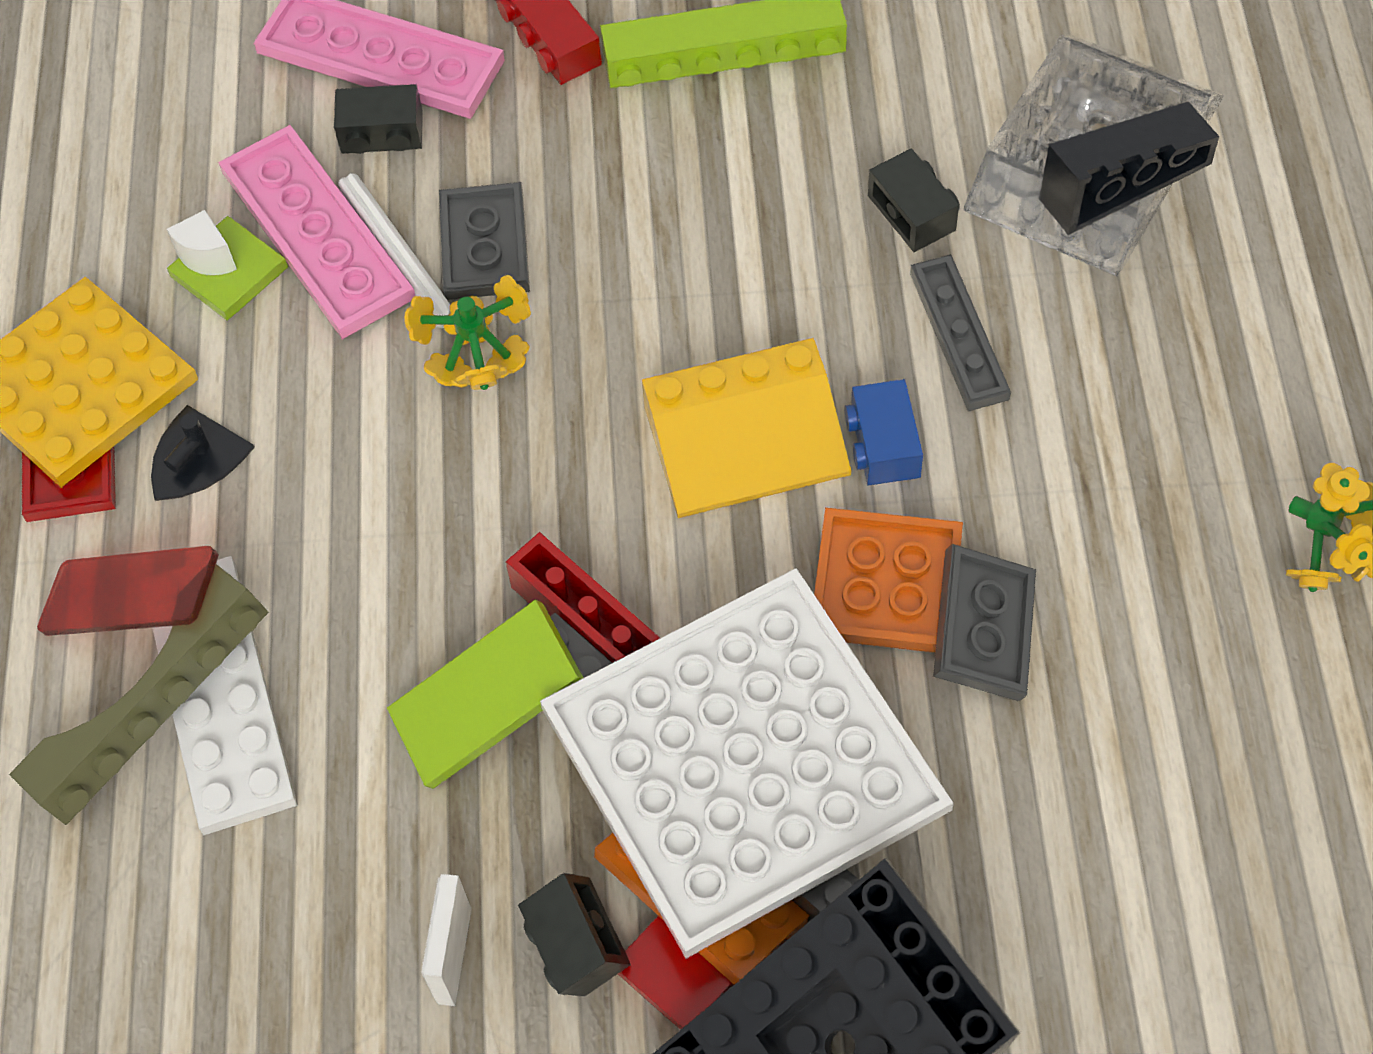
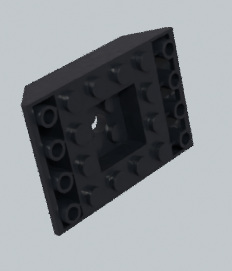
[653,858,1020,1054]

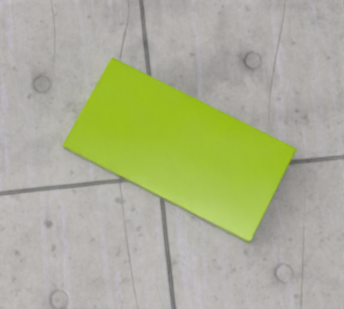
[387,599,583,789]

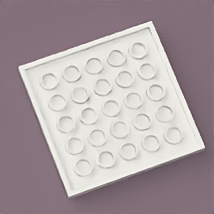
[540,568,953,958]

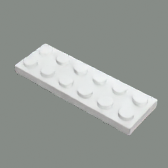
[142,556,298,835]

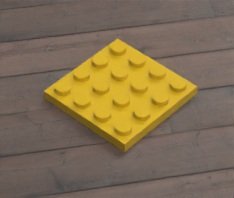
[0,276,199,488]

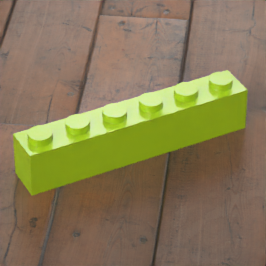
[600,0,847,88]

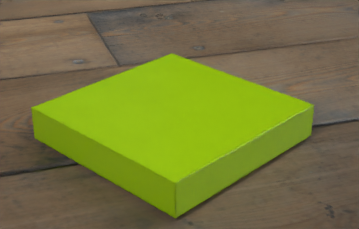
[167,216,288,321]

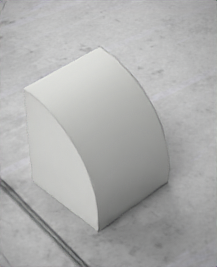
[167,210,237,275]

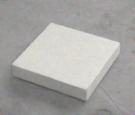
[421,874,471,1006]

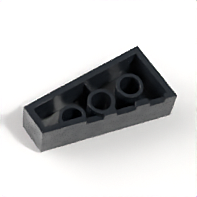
[1039,101,1220,235]

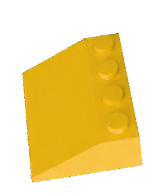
[642,338,851,518]

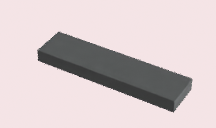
[910,255,1011,411]

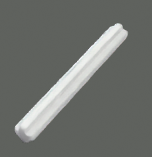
[338,173,451,328]

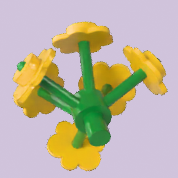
[404,275,531,390]
[1286,463,1373,592]

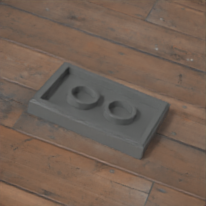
[439,182,530,300]
[933,544,1036,701]

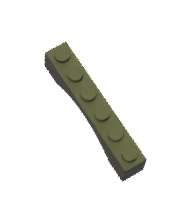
[9,562,269,825]

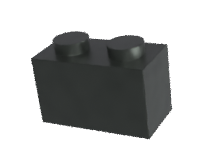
[334,84,423,154]
[868,148,960,252]
[518,873,631,996]

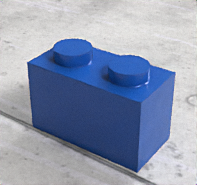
[844,379,923,486]

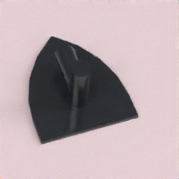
[151,405,255,501]

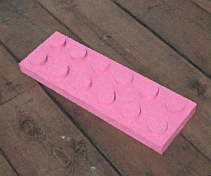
[254,0,505,119]
[218,125,415,339]

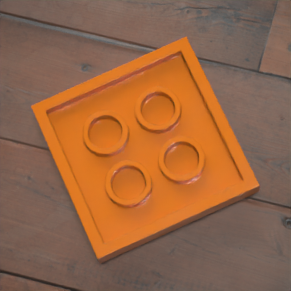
[814,507,963,653]

